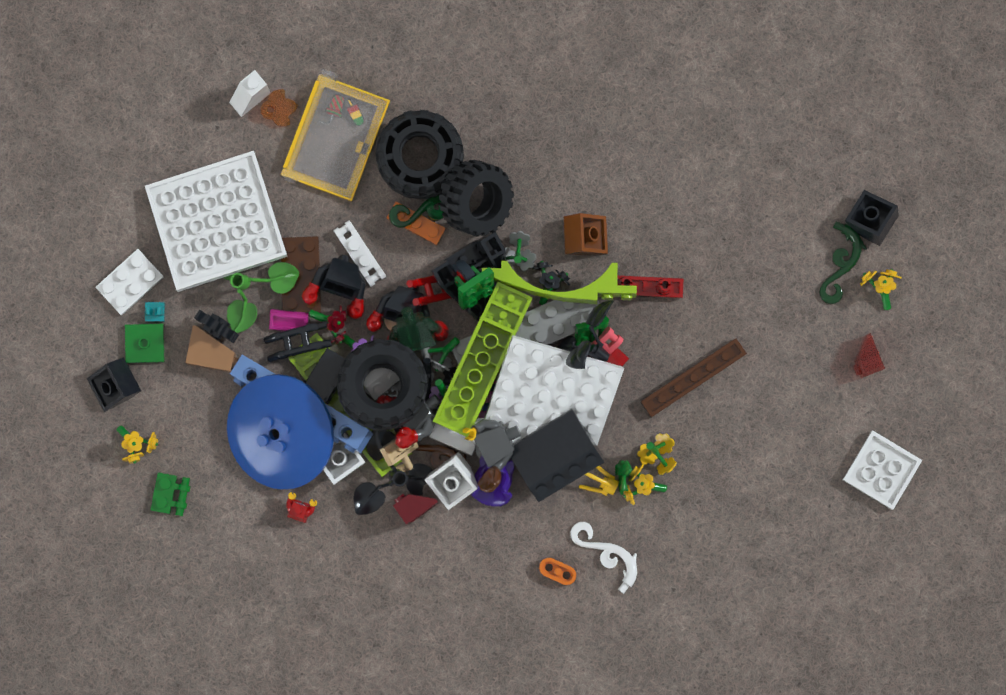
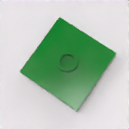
[125,324,165,363]

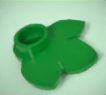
[615,460,632,495]

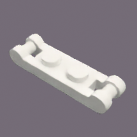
[333,220,387,287]

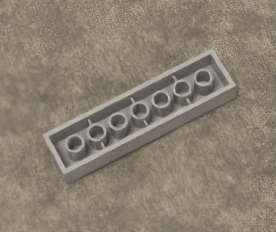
[452,300,600,365]

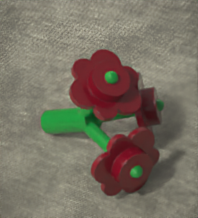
[308,305,348,345]

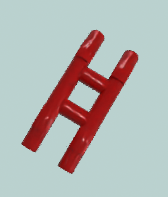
[406,275,452,306]

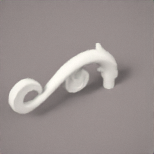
[570,522,637,594]

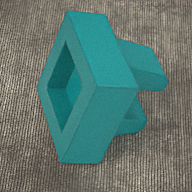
[145,302,165,322]

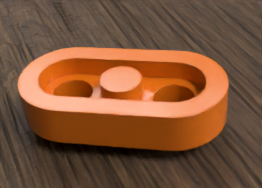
[539,558,576,585]

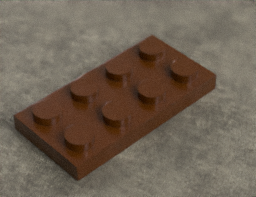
[281,236,321,313]

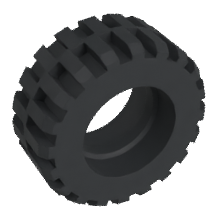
[439,160,514,236]

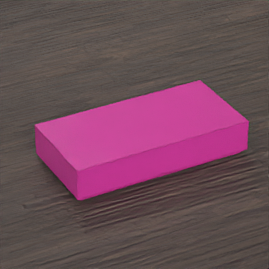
[269,309,309,331]

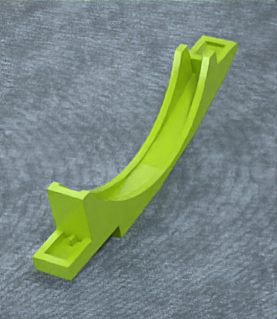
[482,261,637,304]

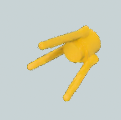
[579,466,619,496]

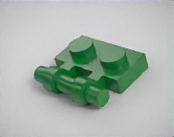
[151,473,191,516]

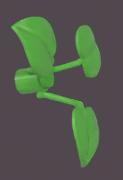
[223,262,299,333]

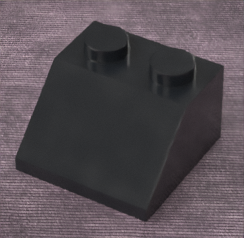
[845,190,899,246]
[87,357,141,412]

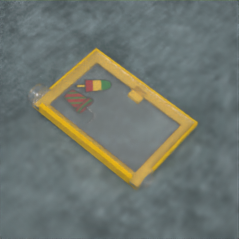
[281,69,390,202]

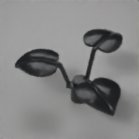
[558,300,614,369]
[353,430,433,515]

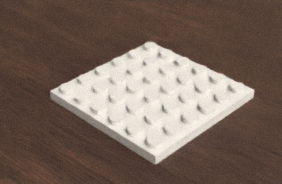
[145,151,288,292]
[484,335,624,445]

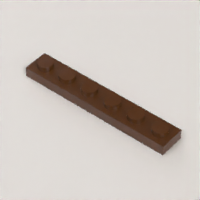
[641,338,747,418]

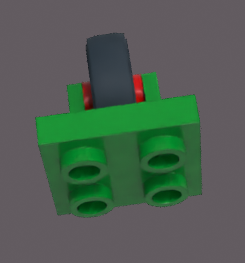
[452,260,494,310]

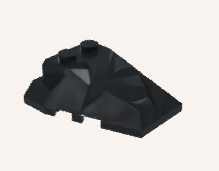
[431,232,506,322]

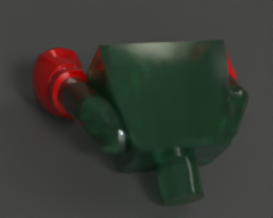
[386,307,449,351]

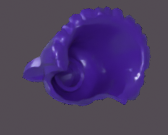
[471,456,515,507]

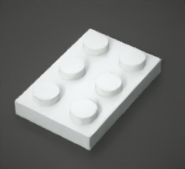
[96,249,164,316]

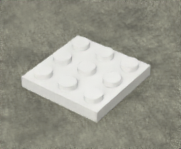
[843,430,922,510]

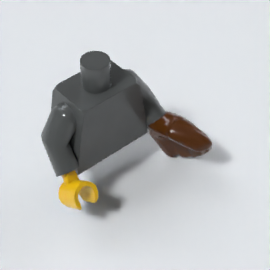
[463,419,521,493]

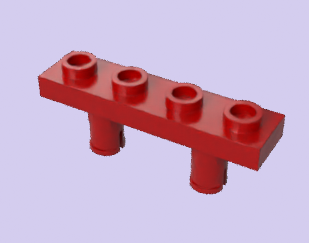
[617,275,684,298]

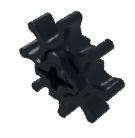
[194,309,239,344]

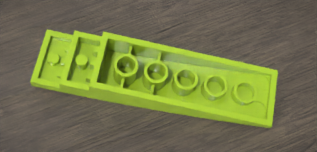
[433,282,533,437]

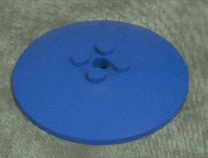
[227,374,334,489]

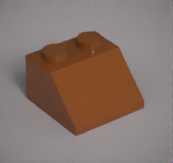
[564,213,608,255]

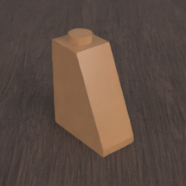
[185,325,239,372]

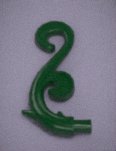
[389,195,443,228]
[819,221,867,304]

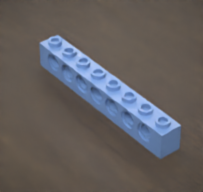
[230,355,373,454]

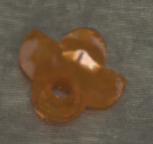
[260,89,298,126]

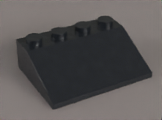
[511,409,604,502]

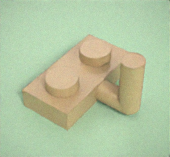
[379,439,419,472]

